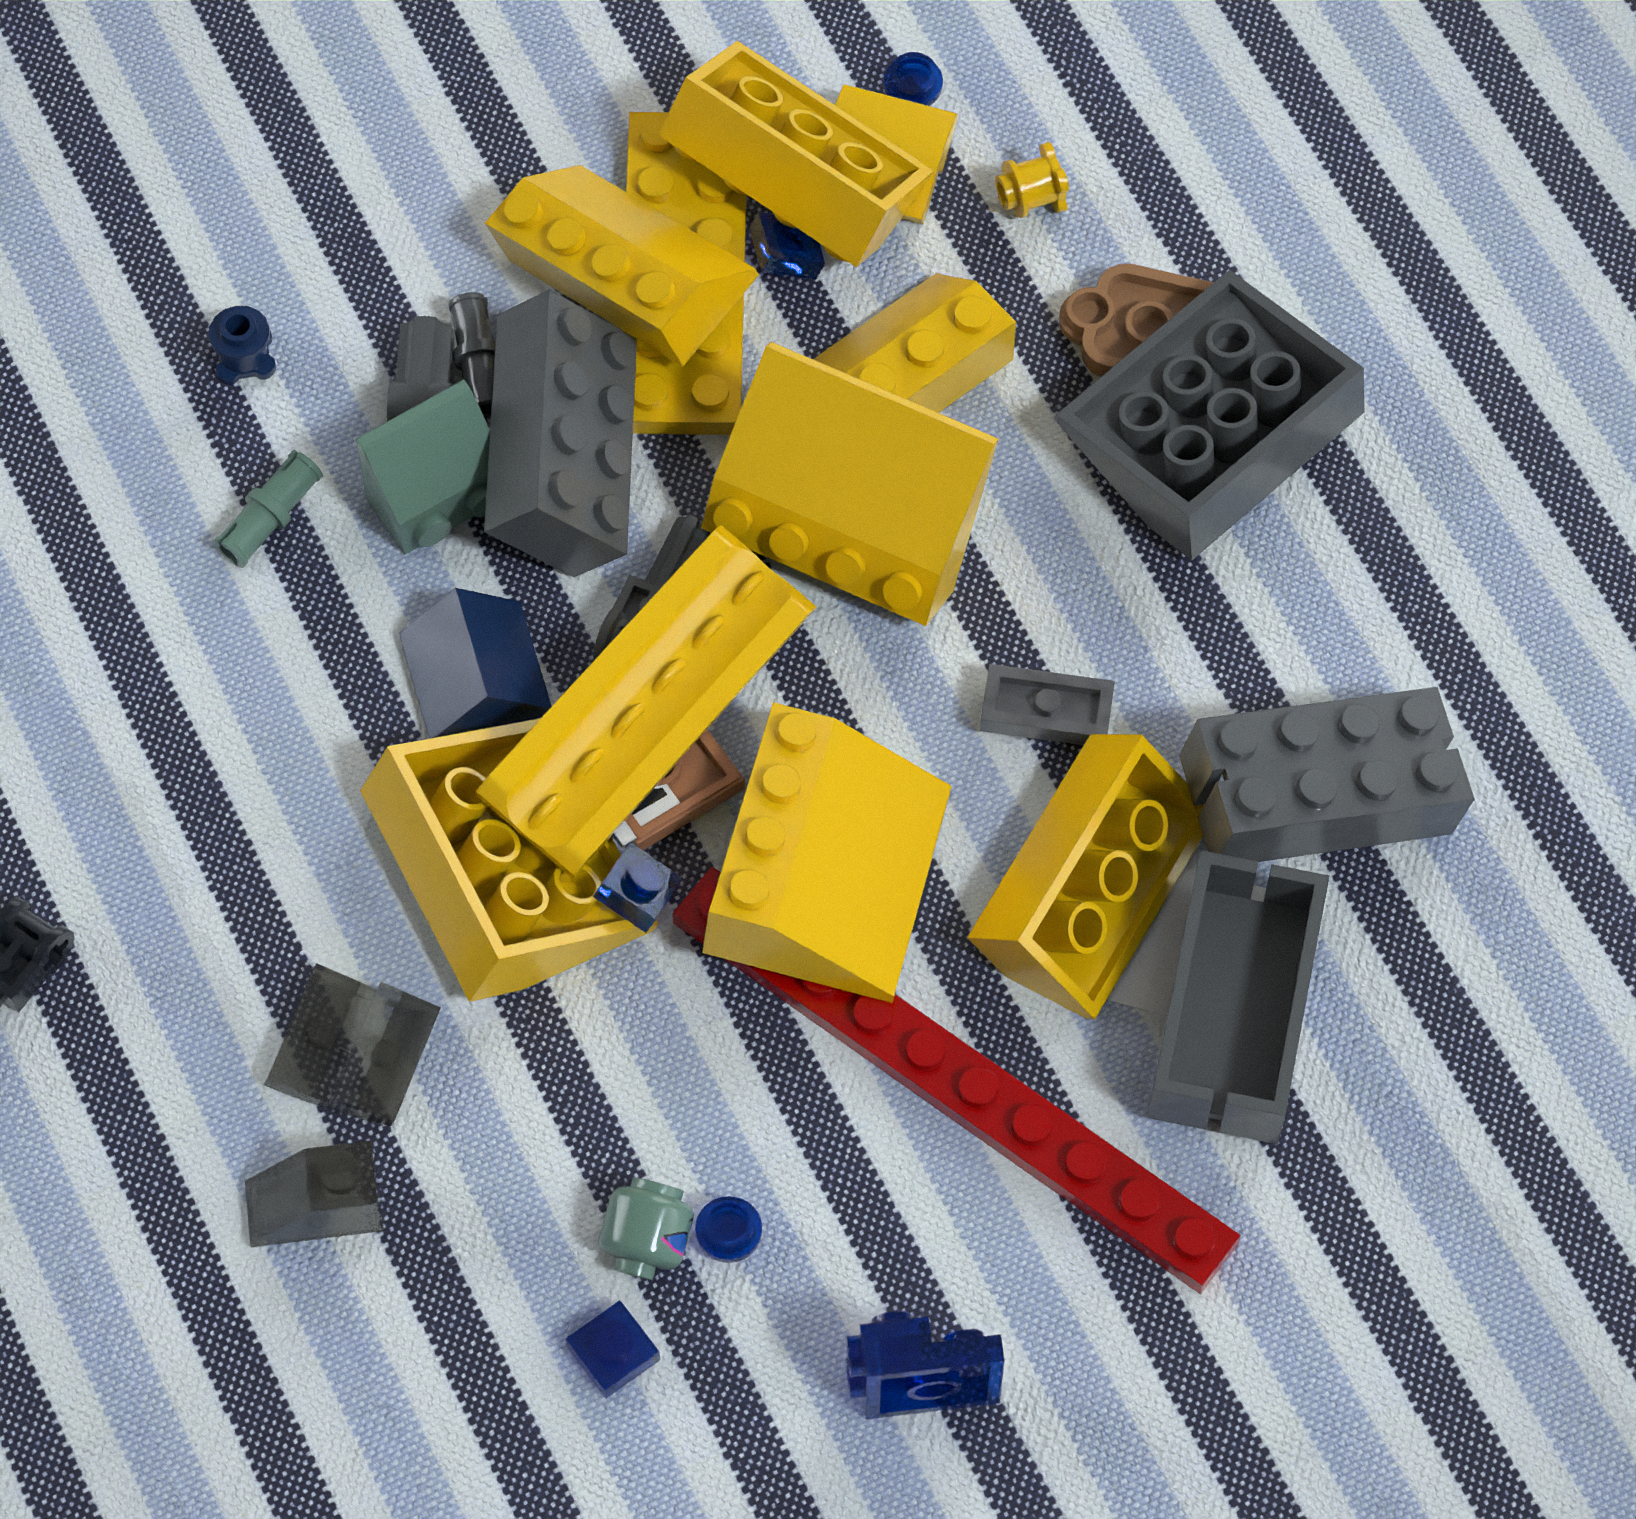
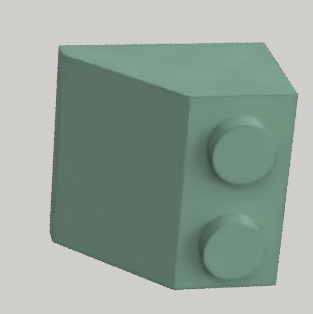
[356,380,490,555]

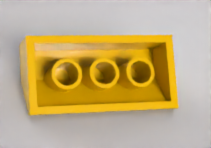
[658,41,934,267]
[485,165,759,367]
[813,273,1016,413]
[967,734,1204,1020]

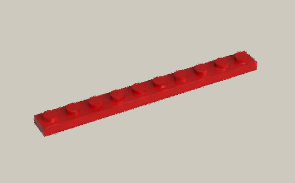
[672,866,1241,1294]

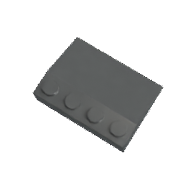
[1056,270,1365,560]

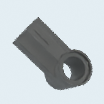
[387,316,454,421]

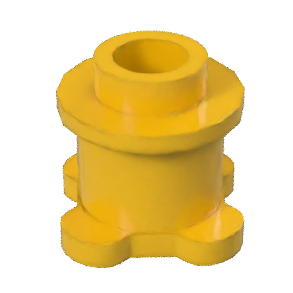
[995,142,1069,218]

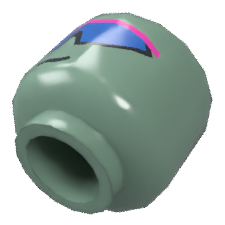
[599,1177,694,1281]

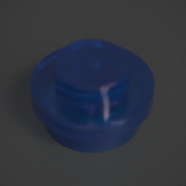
[884,52,943,106]
[695,1196,762,1263]

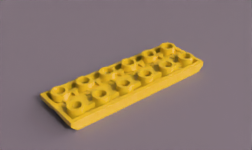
[475,525,817,879]

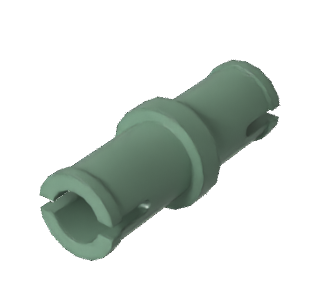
[213,450,323,568]

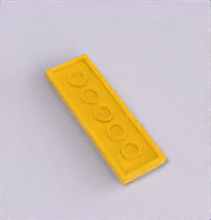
[621,112,747,435]

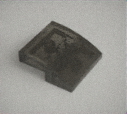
[263,963,441,1126]

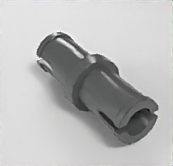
[448,292,496,418]

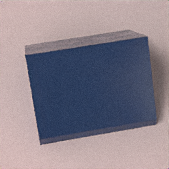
[399,588,552,739]

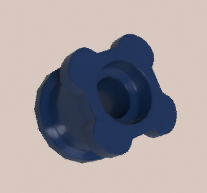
[209,306,276,385]

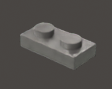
[980,664,1115,745]

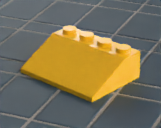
[701,341,999,626]
[702,702,952,1003]
[360,718,659,1002]

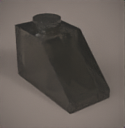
[245,1141,384,1248]

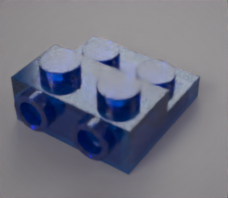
[845,1311,1005,1420]

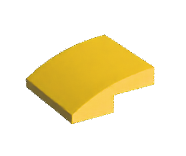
[835,84,958,225]

